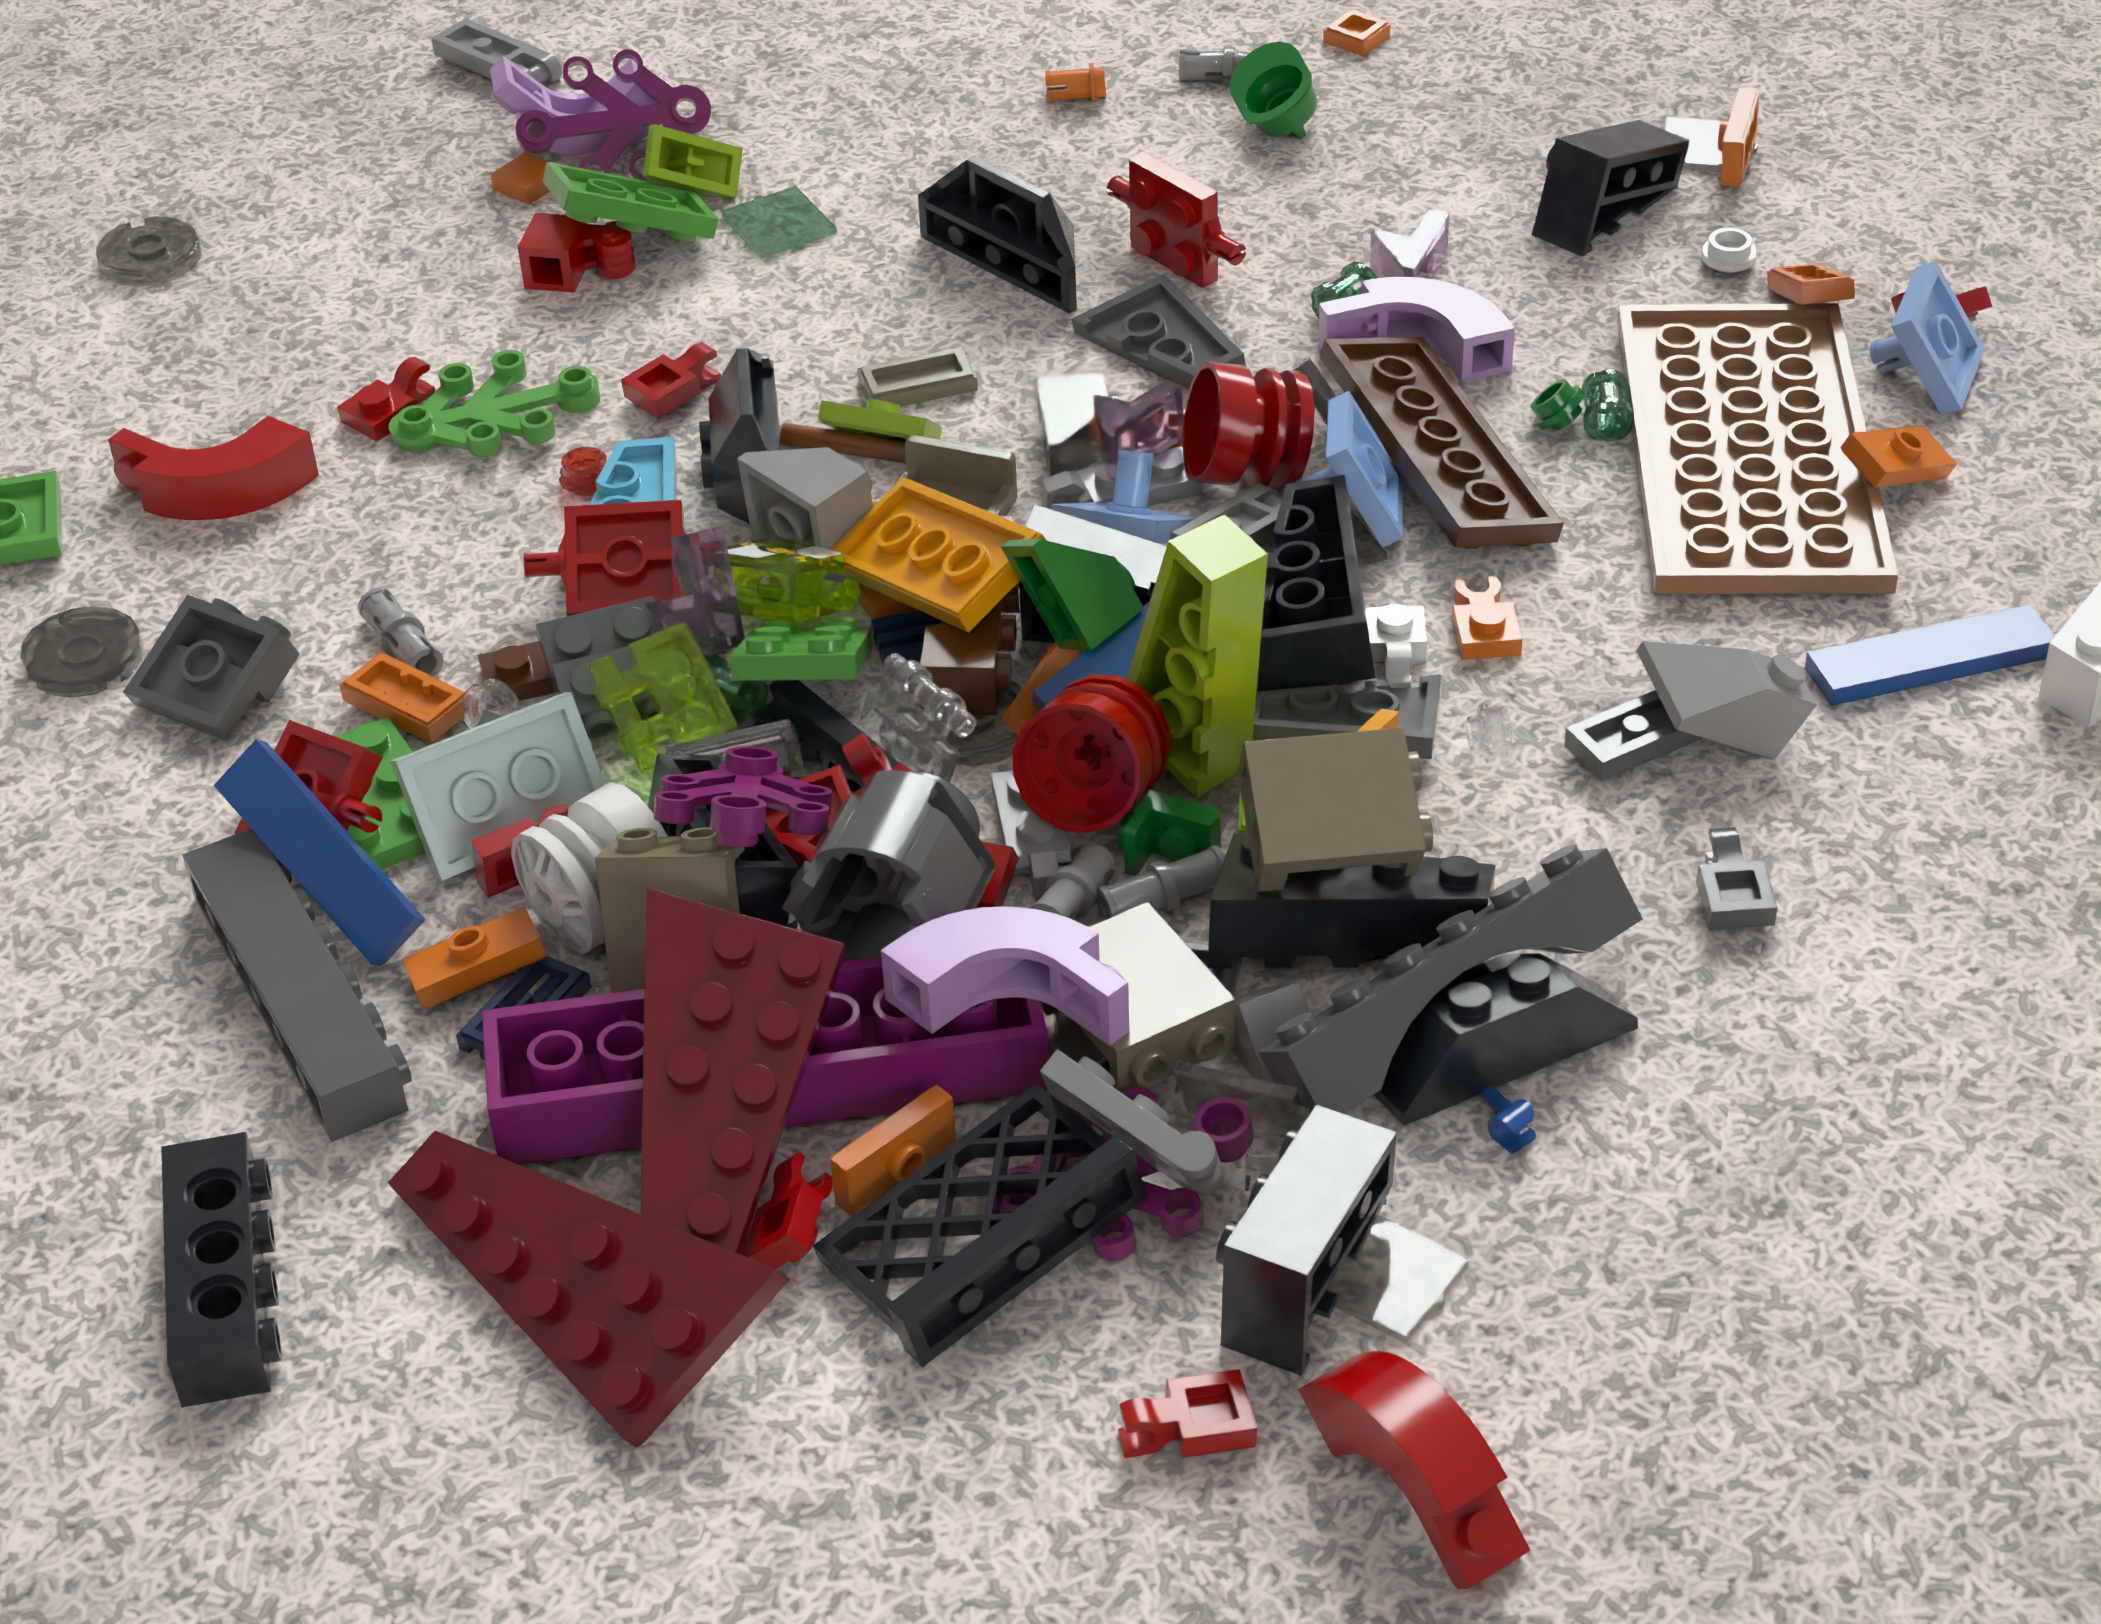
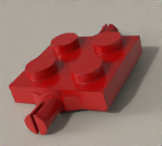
[1106,151,1246,288]
[523,500,726,616]
[234,720,383,834]

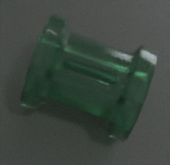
[1311,261,1378,319]
[1581,369,1634,441]
[686,654,768,726]

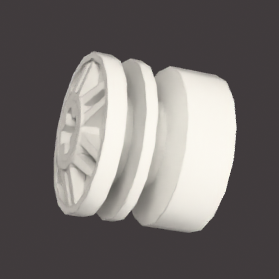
[511,782,668,955]

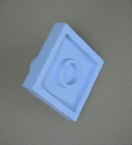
[1870,260,1985,415]
[1295,391,1404,548]
[1050,450,1197,544]

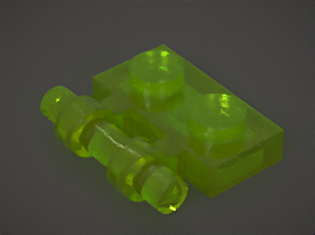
[589,621,738,775]

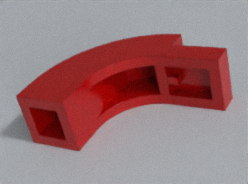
[108,416,319,520]
[1298,1351,1531,1590]

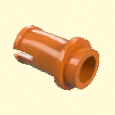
[1045,63,1106,103]

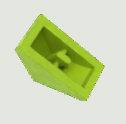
[643,124,743,198]

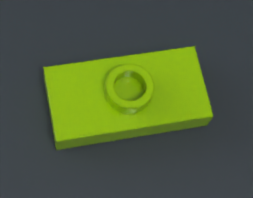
[818,399,942,440]

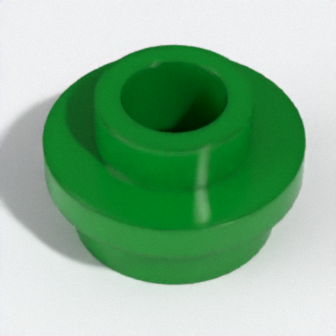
[1530,379,1584,430]

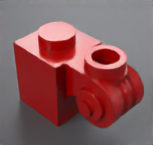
[518,213,636,293]

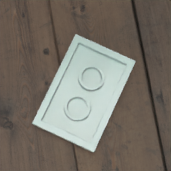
[390,692,606,881]

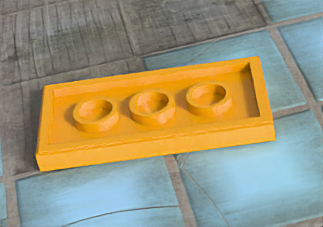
[825,477,1047,633]

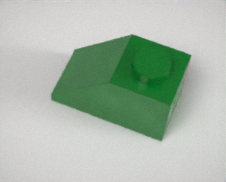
[1001,539,1144,650]

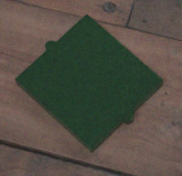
[721,186,837,259]

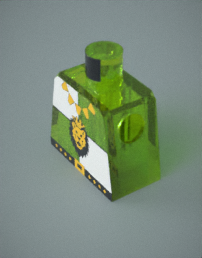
[706,536,859,622]

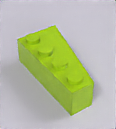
[1127,514,1268,798]

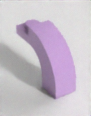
[490,56,660,155]
[1318,277,1515,383]
[881,906,1130,1046]

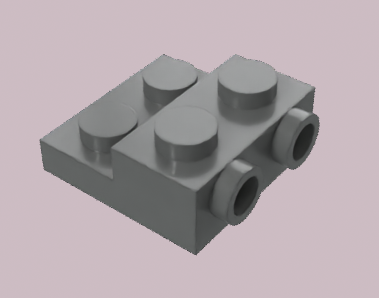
[123,594,300,741]
[536,596,687,738]

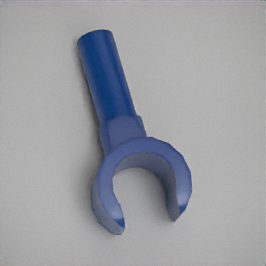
[1480,1086,1536,1154]

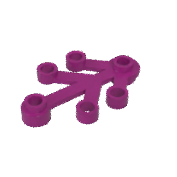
[515,49,711,181]
[654,746,833,847]
[999,1087,1254,1261]

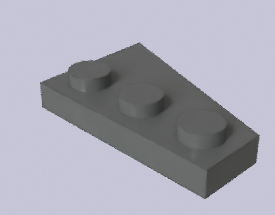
[1071,274,1246,389]
[1253,674,1441,759]

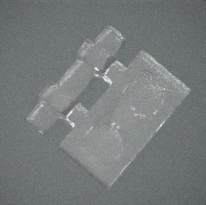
[856,653,976,783]

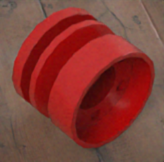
[1182,361,1315,491]
[1012,674,1171,833]

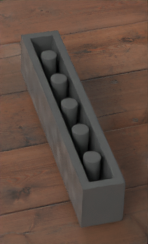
[182,829,412,1142]

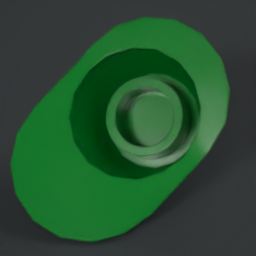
[1229,41,1318,139]

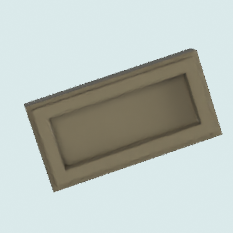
[857,347,978,406]

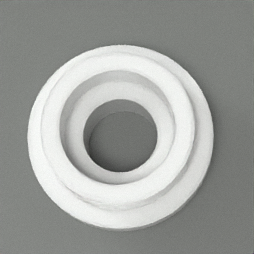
[1702,228,1756,273]

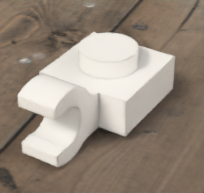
[1365,604,1427,689]

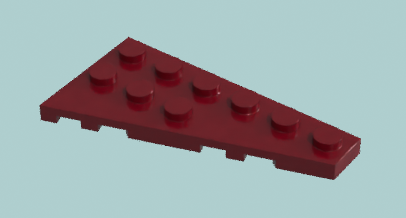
[641,887,845,1254]
[388,1131,790,1448]

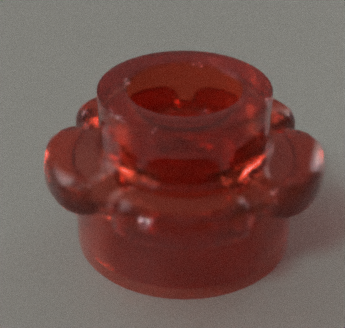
[559,447,607,495]

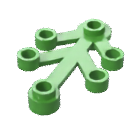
[389,350,601,457]

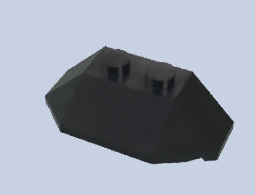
[918,156,1077,314]
[699,348,781,524]
[1374,953,1638,1126]

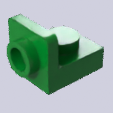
[1117,789,1221,876]

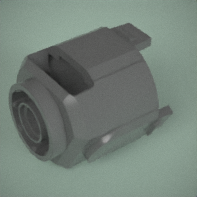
[782,770,996,962]

